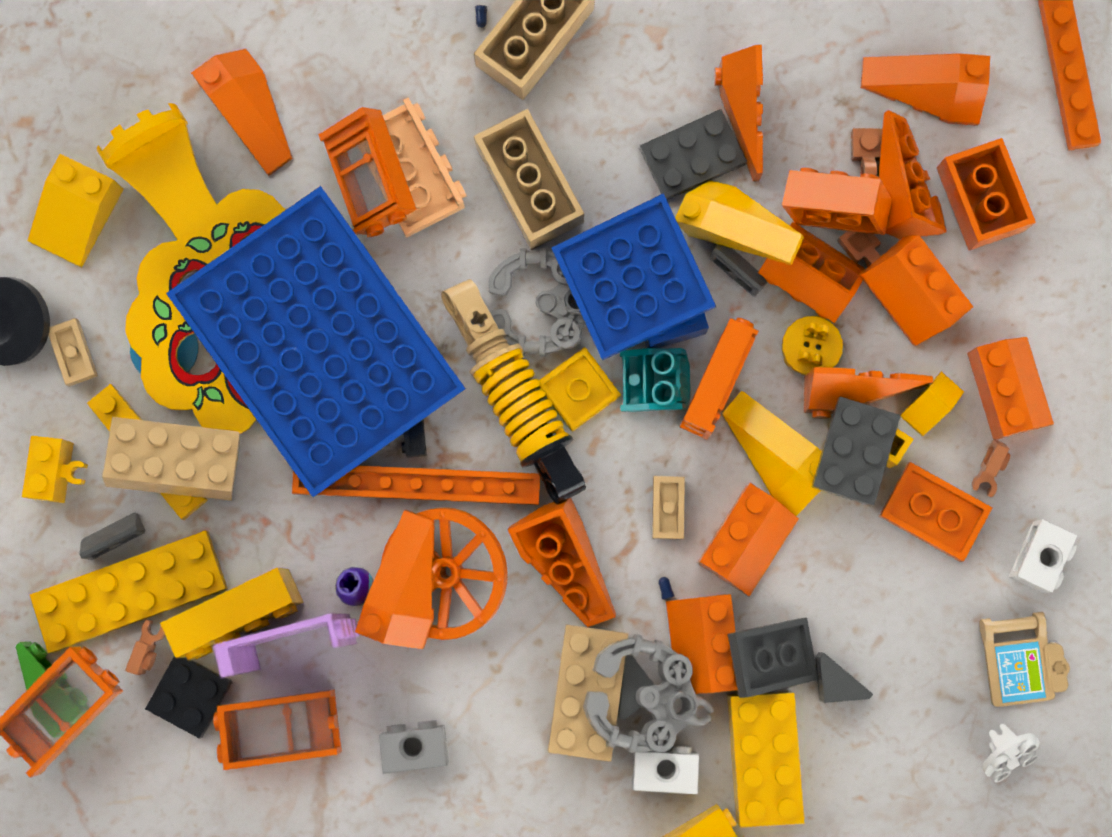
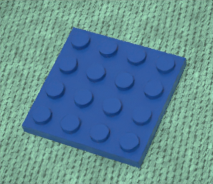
[551,193,716,360]

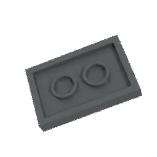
[639,109,747,200]
[811,397,901,506]
[728,617,819,698]

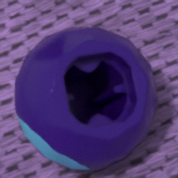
[335,567,373,606]

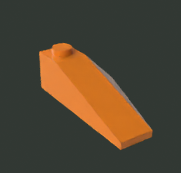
[714,45,763,181]
[191,49,293,176]
[861,53,991,126]
[879,110,947,239]
[804,367,933,419]
[507,498,616,627]

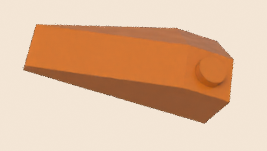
[355,510,434,649]

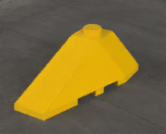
[675,180,804,265]
[722,391,822,516]

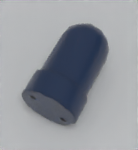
[475,5,487,28]
[658,577,675,600]

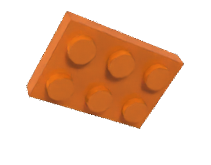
[879,462,993,562]

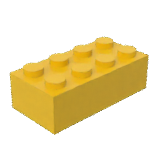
[160,567,304,661]
[727,691,805,827]

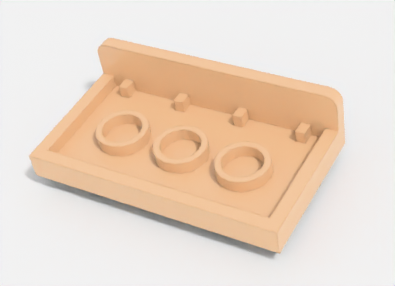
[358,98,467,238]

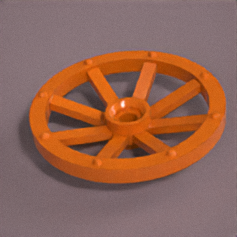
[381,508,508,640]

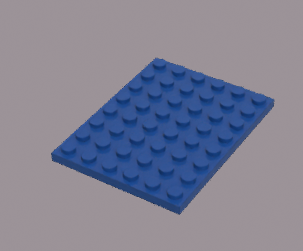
[166,186,466,497]

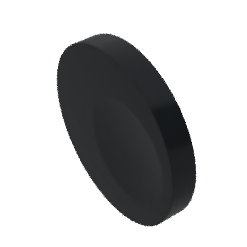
[0,277,50,366]

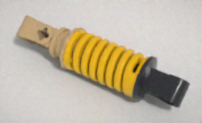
[441,279,586,504]

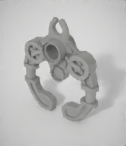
[489,248,586,356]
[583,634,714,753]

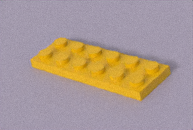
[30,530,228,653]

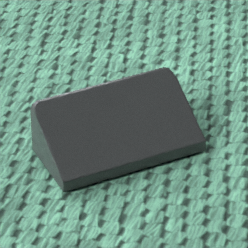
[710,245,768,296]
[79,512,146,560]

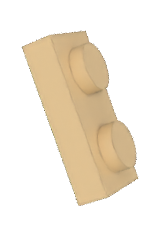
[49,318,98,387]
[652,476,685,539]

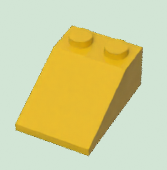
[27,154,124,268]

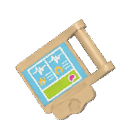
[979,612,1070,707]

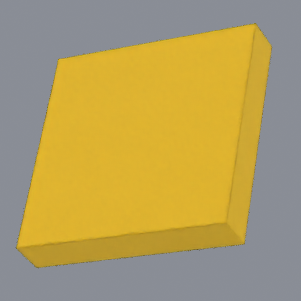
[539,347,621,432]

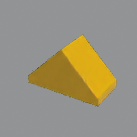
[900,371,964,437]

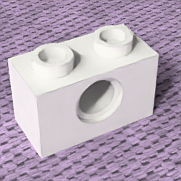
[1009,519,1077,593]
[632,745,699,794]

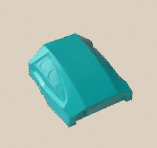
[620,348,691,412]

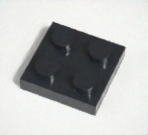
[145,656,232,739]

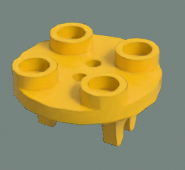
[782,316,843,376]

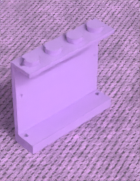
[213,614,360,678]

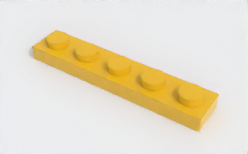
[87,384,208,520]

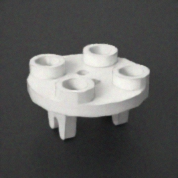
[982,724,1040,782]

